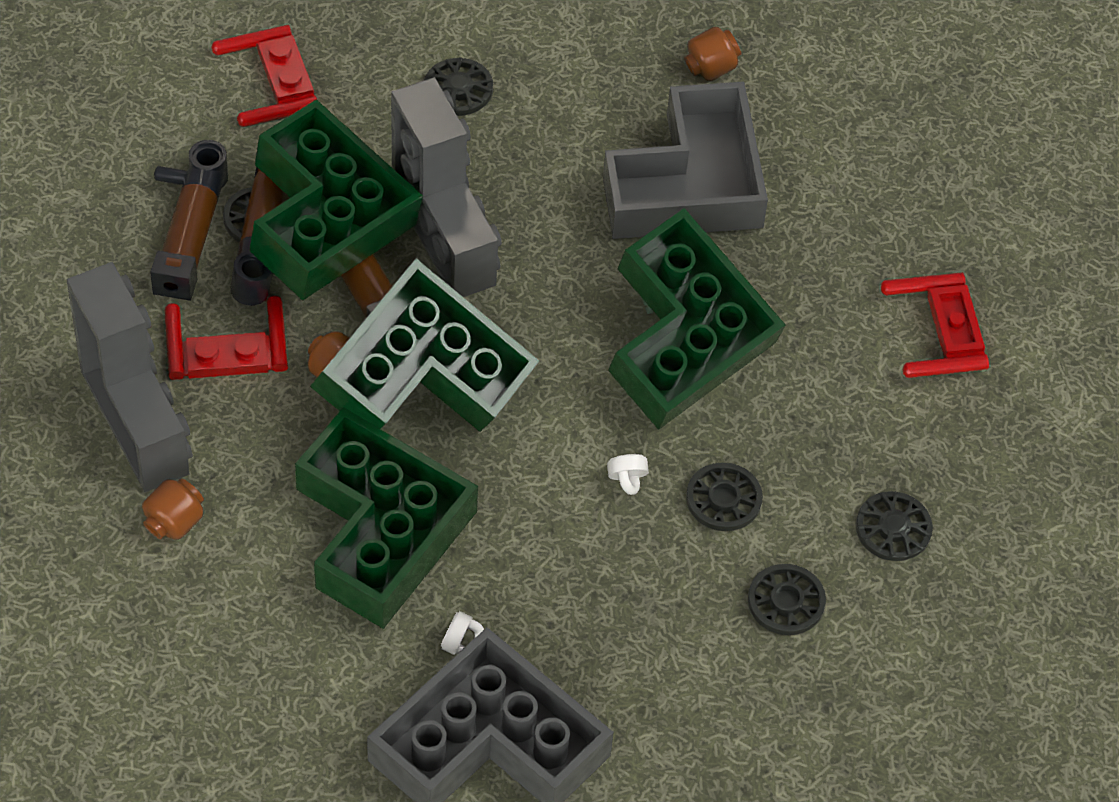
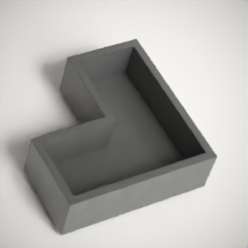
[603,82,768,239]
[66,261,193,492]

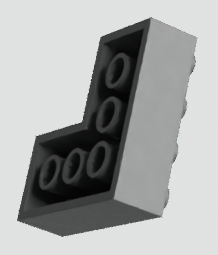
[391,77,502,297]
[367,627,614,802]

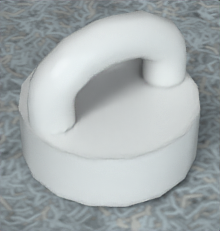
[607,454,649,495]
[441,611,484,655]

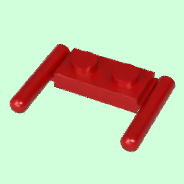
[211,24,317,127]
[881,272,989,378]
[165,296,288,380]

